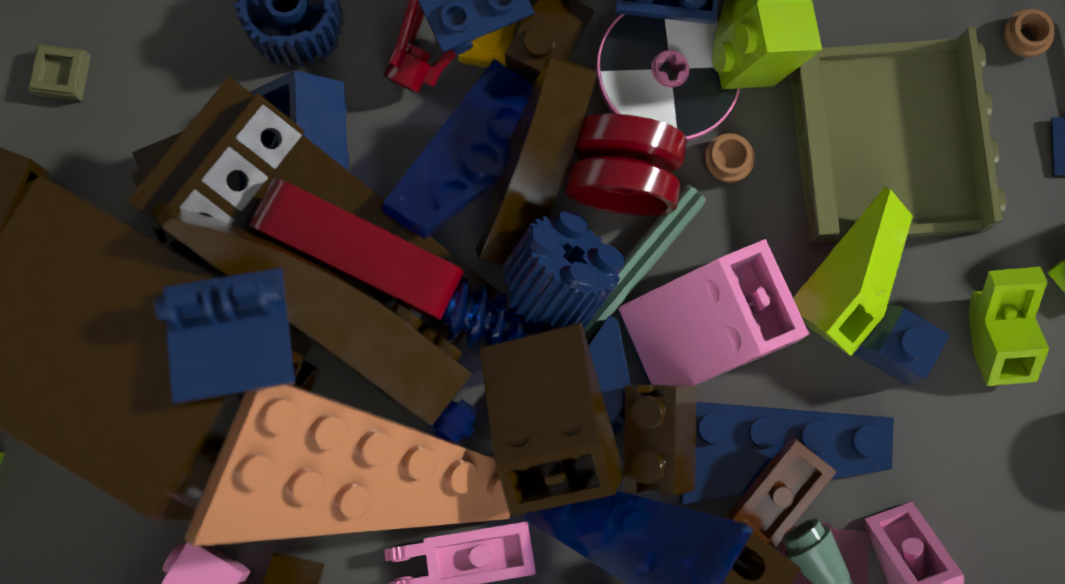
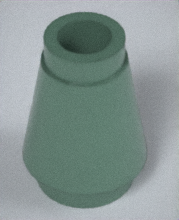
[782,518,854,584]

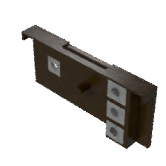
[127,76,498,416]

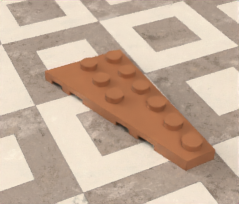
[184,385,510,546]

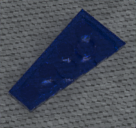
[381,59,534,239]
[523,491,753,584]

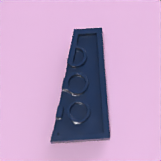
[680,402,894,505]

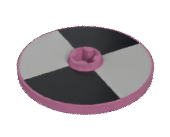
[596,14,740,141]

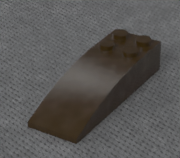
[152,203,472,426]

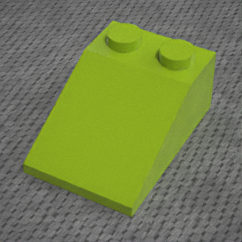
[712,0,822,89]

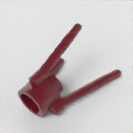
[383,0,456,94]

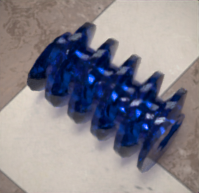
[438,276,552,350]

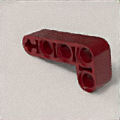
[248,177,464,321]

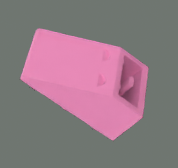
[617,239,809,397]

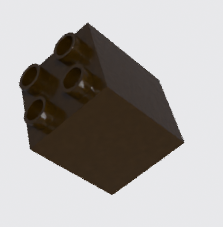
[0,175,320,520]

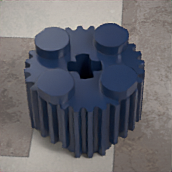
[234,0,343,67]
[503,210,625,329]

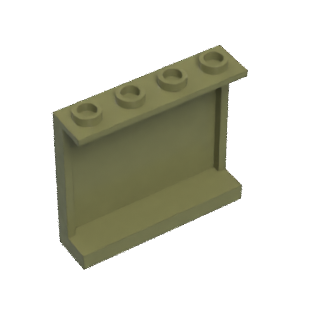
[789,27,1006,245]

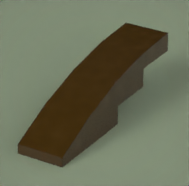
[476,54,597,265]

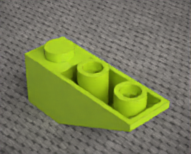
[793,186,913,356]

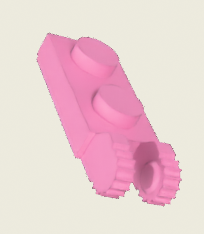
[384,521,536,584]

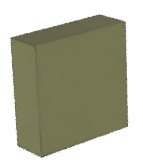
[28,44,91,102]

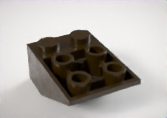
[480,322,624,516]

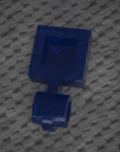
[426,399,479,445]

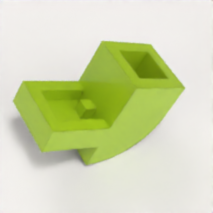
[969,267,1049,386]

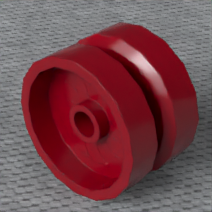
[565,113,687,216]

